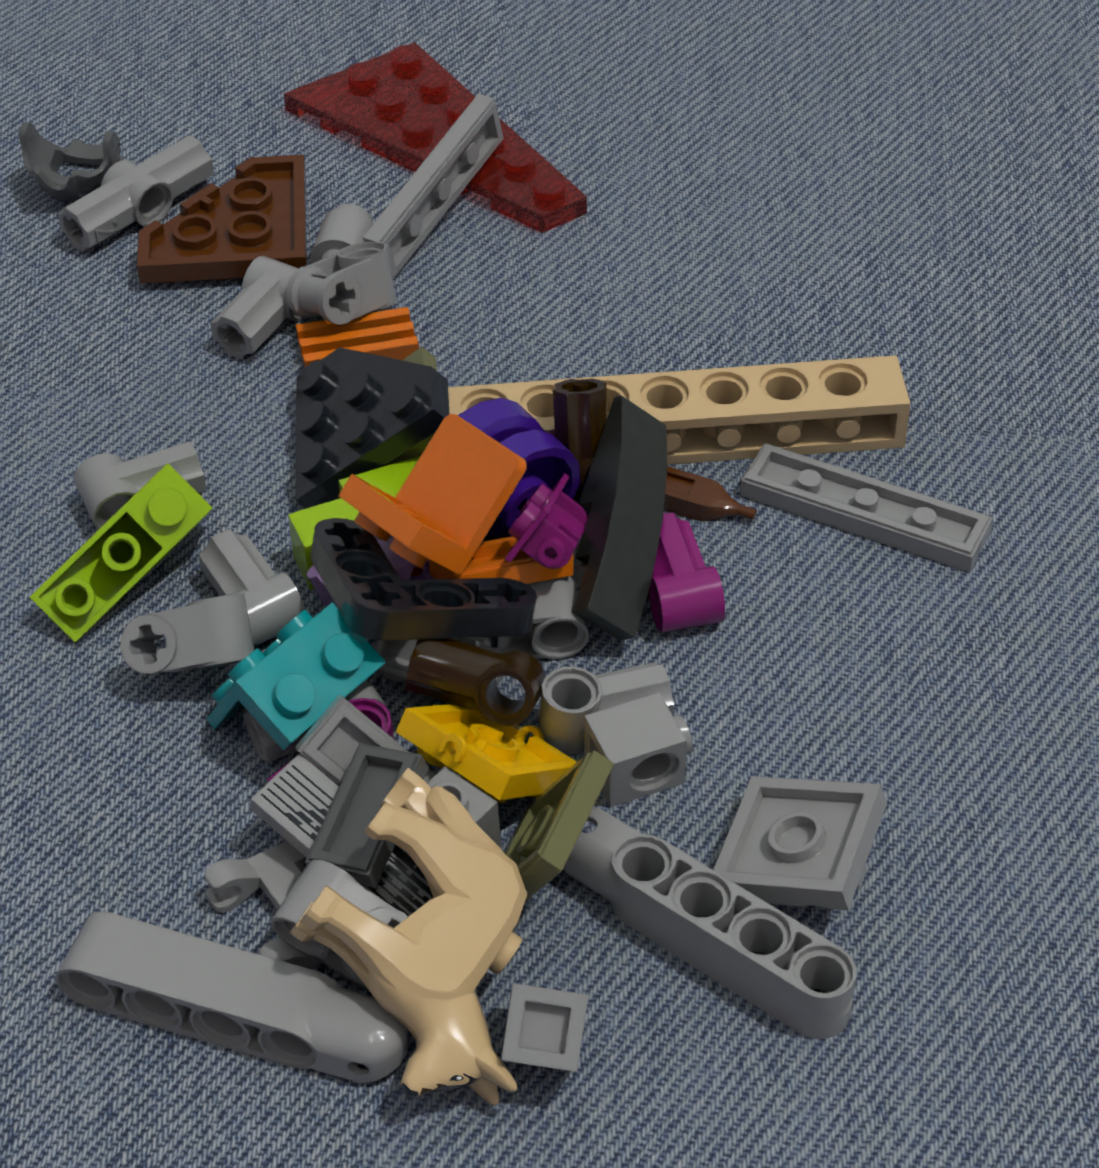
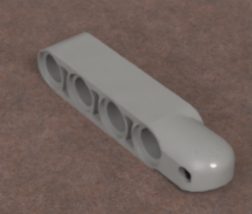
[563,808,856,1039]
[55,911,409,1083]

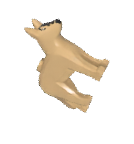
[290,768,527,1105]

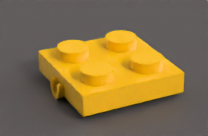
[396,704,577,803]

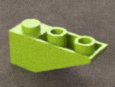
[30,463,213,643]

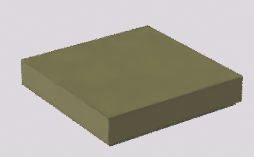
[505,750,614,901]

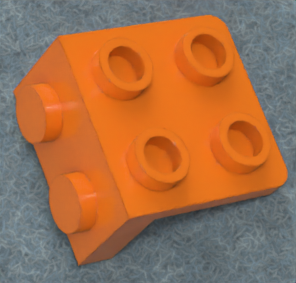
[338,414,526,575]

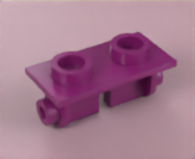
[505,473,588,569]

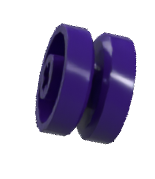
[458,398,580,542]

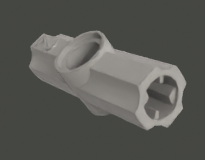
[58,135,214,253]

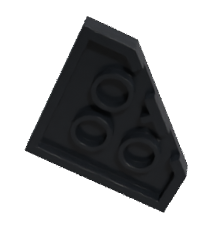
[295,347,450,509]

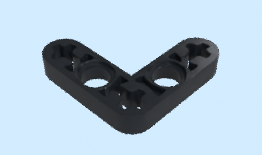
[311,518,537,641]

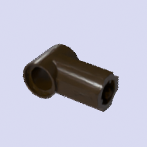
[552,378,608,501]
[405,638,546,726]

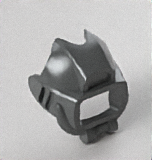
[19,122,124,203]

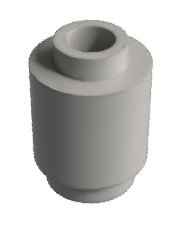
[310,204,373,264]

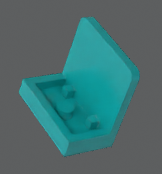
[206,602,386,751]

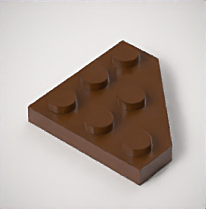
[137,155,307,284]

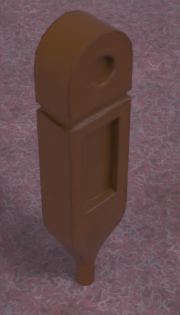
[664,466,757,521]

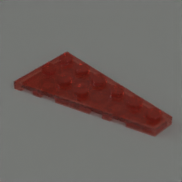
[284,42,587,233]

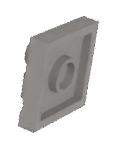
[713,776,887,911]

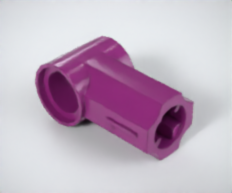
[649,512,725,633]

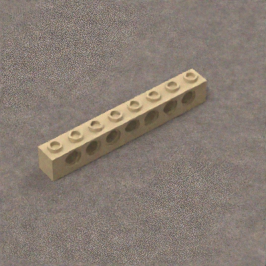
[448,355,911,465]

